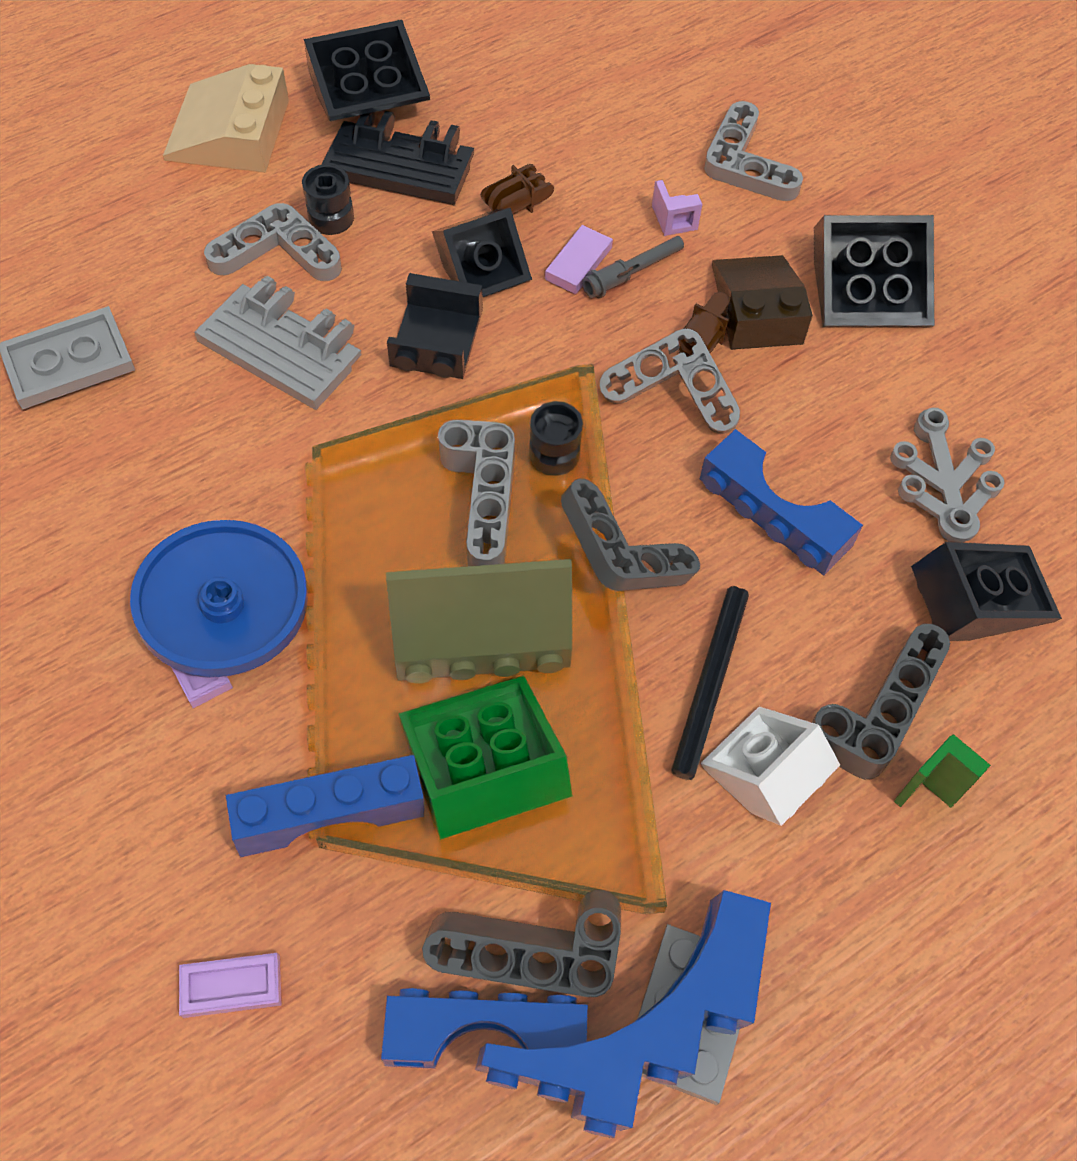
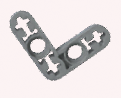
[704,101,803,201]
[204,203,342,281]
[600,329,740,434]

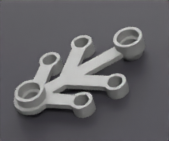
[890,408,1004,543]

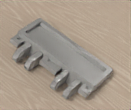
[194,276,362,410]

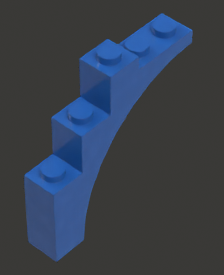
[475,890,771,1138]

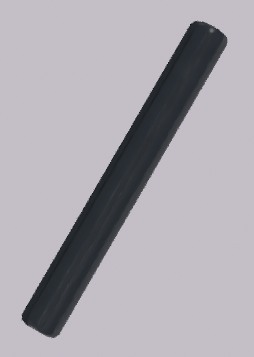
[671,586,749,780]

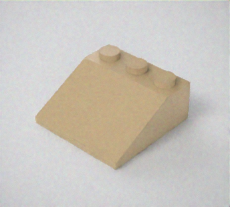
[163,64,289,172]

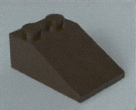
[712,255,813,350]

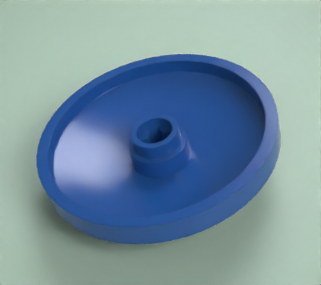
[130,520,308,677]

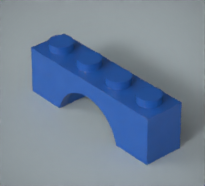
[699,429,863,576]
[226,755,424,858]
[381,988,588,1069]

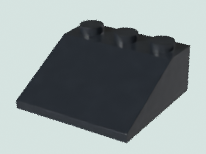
[304,20,430,121]
[814,215,935,327]

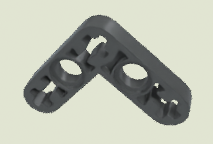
[561,479,700,591]

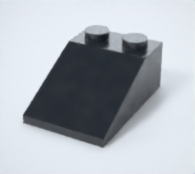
[911,542,1062,641]

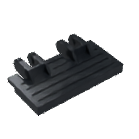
[321,111,474,205]

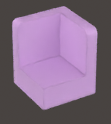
[652,180,702,236]

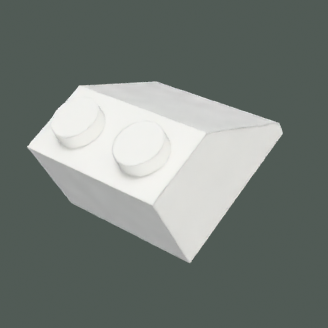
[701,707,840,826]

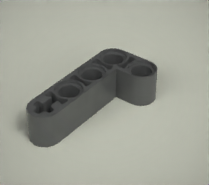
[812,624,950,780]
[422,890,621,997]

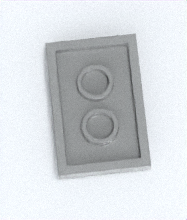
[0,306,135,410]
[637,924,740,1105]

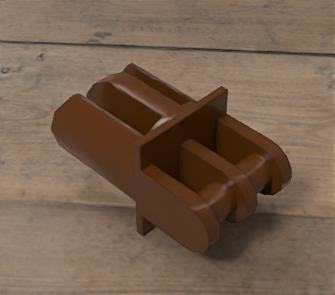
[480,164,554,214]
[679,292,730,357]

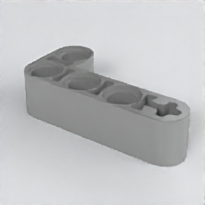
[438,420,515,566]

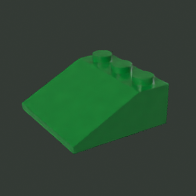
[399,675,573,840]

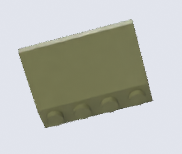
[386,559,572,683]

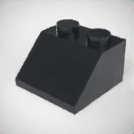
[432,208,532,297]

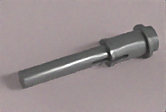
[582,236,684,298]

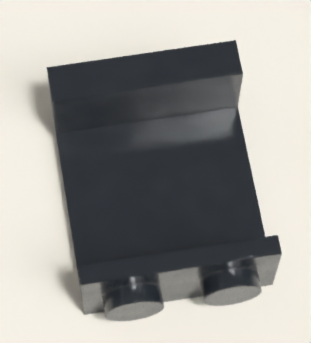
[387,273,483,379]

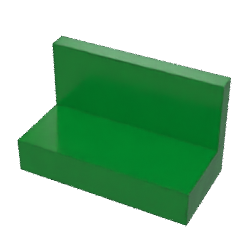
[894,734,991,808]

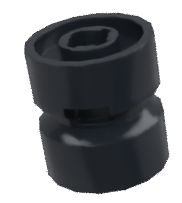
[302,164,354,235]
[529,401,583,476]

